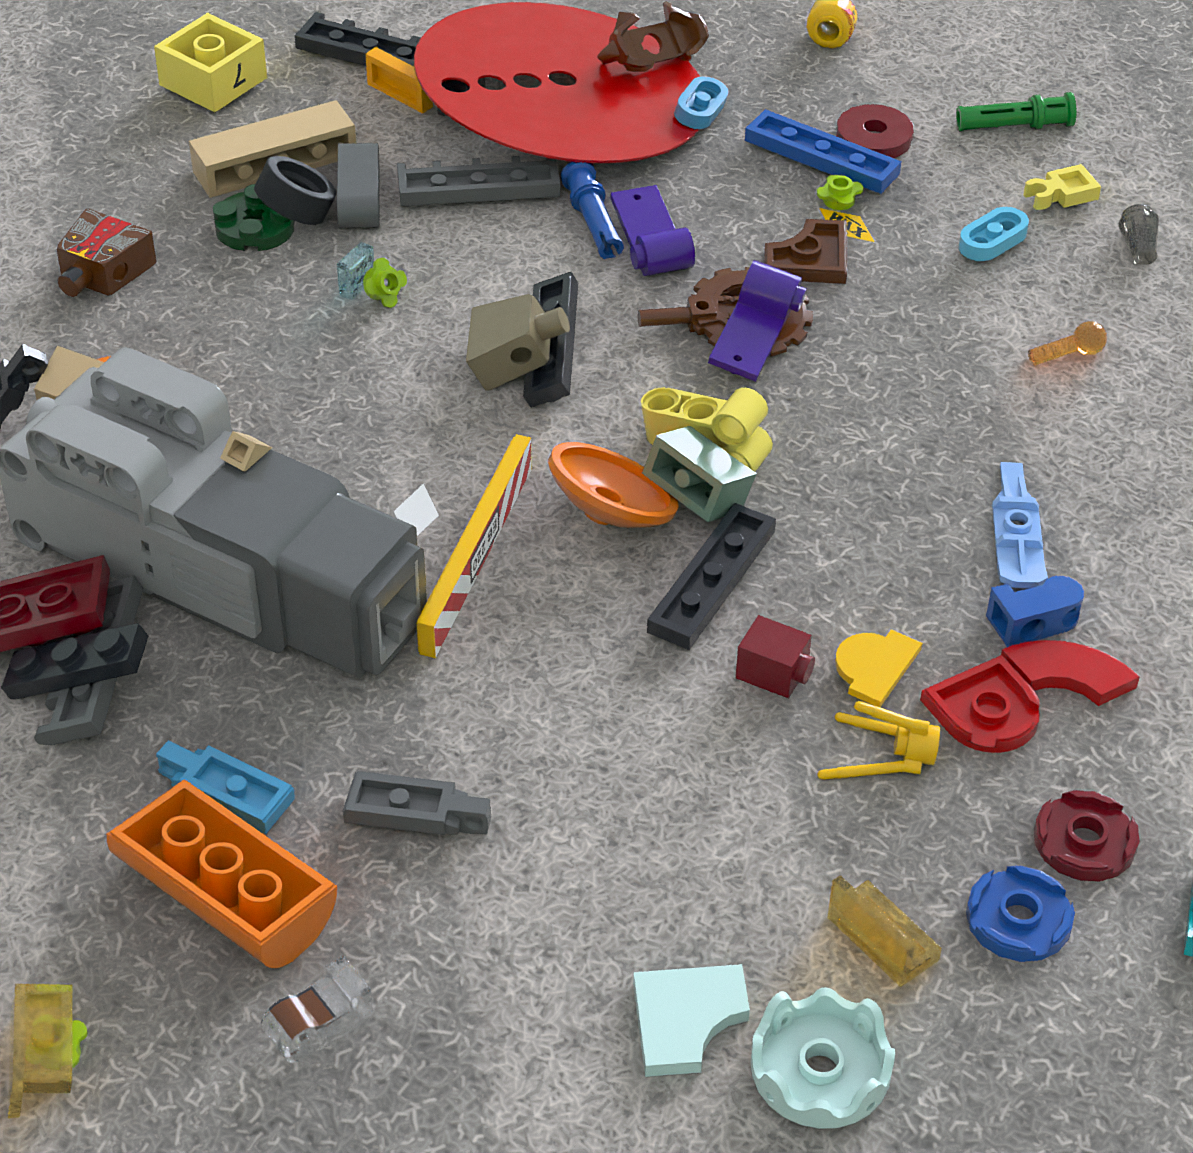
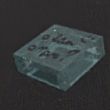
[337,242,374,300]

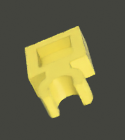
[1023,164,1101,210]

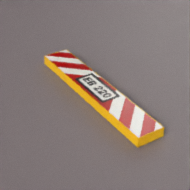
[416,434,532,658]

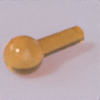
[1028,321,1107,366]

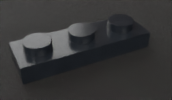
[1,623,149,700]

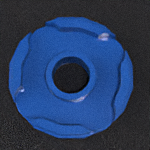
[966,866,1075,962]

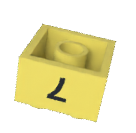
[154,13,267,112]

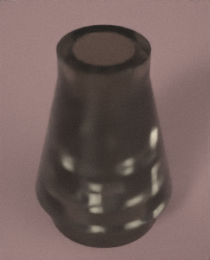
[1118,204,1159,264]

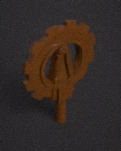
[638,267,813,356]

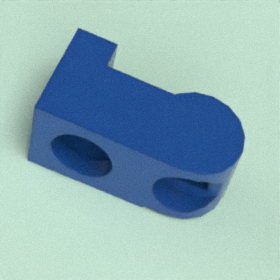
[986,576,1084,647]

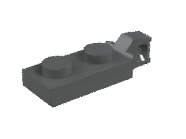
[343,771,492,835]

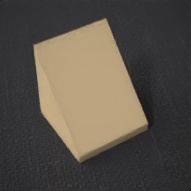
[220,431,272,471]

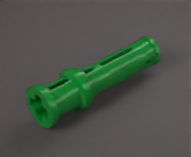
[956,92,1077,131]

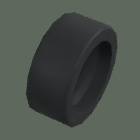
[254,156,337,225]

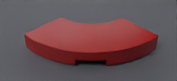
[1001,640,1140,706]

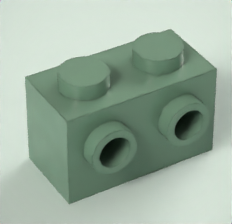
[642,426,757,522]

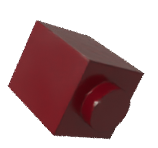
[735,615,815,699]

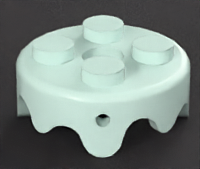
[751,987,895,1129]

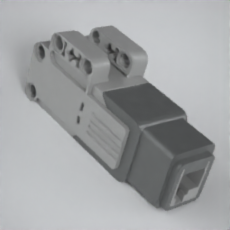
[0,347,427,678]

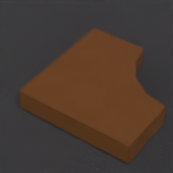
[764,219,847,284]

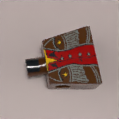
[57,208,157,297]

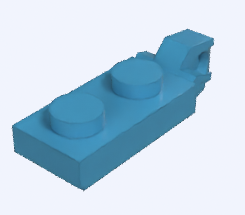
[156,740,295,834]

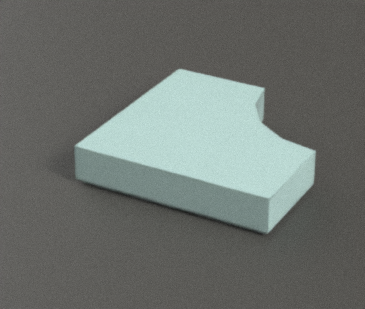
[633,964,750,1077]

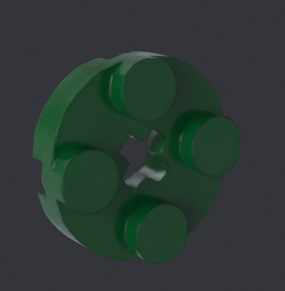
[213,184,295,251]

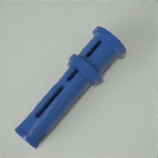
[561,162,624,259]

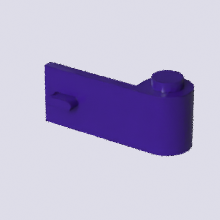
[610,185,695,276]
[708,260,807,382]

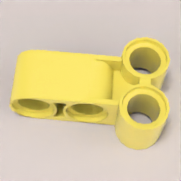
[641,387,773,472]

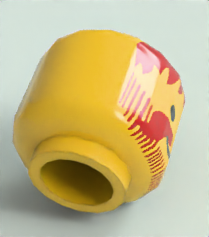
[806,0,857,48]

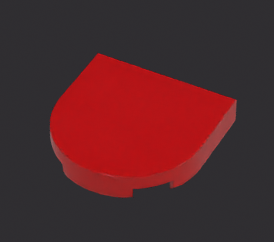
[920,655,1040,753]

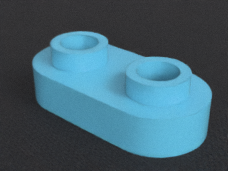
[959,207,1029,261]

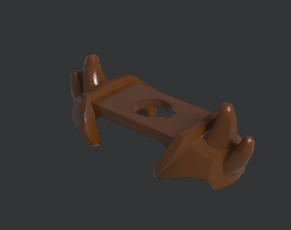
[597,1,709,72]

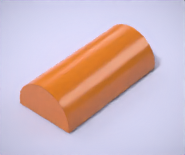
[106,779,337,968]

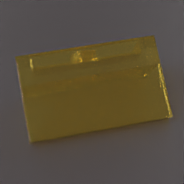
[827,875,942,987]
[8,984,72,1118]

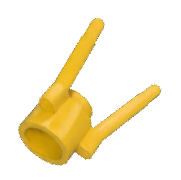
[817,701,940,779]

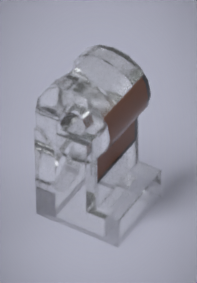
[261,955,374,1063]

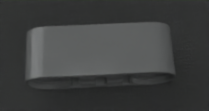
[337,142,380,229]

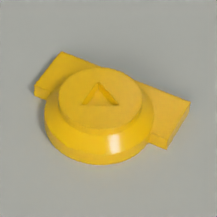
[835,629,923,707]

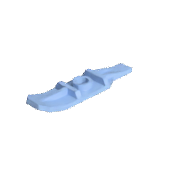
[992,462,1048,588]

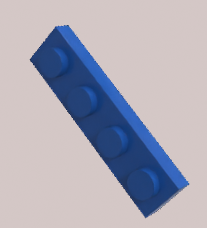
[745,109,902,194]

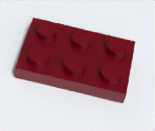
[0,555,110,653]

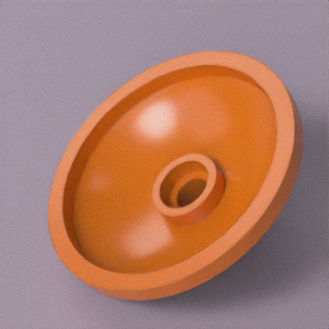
[548,442,679,528]

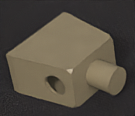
[466,294,570,390]

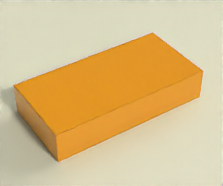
[365,47,433,113]

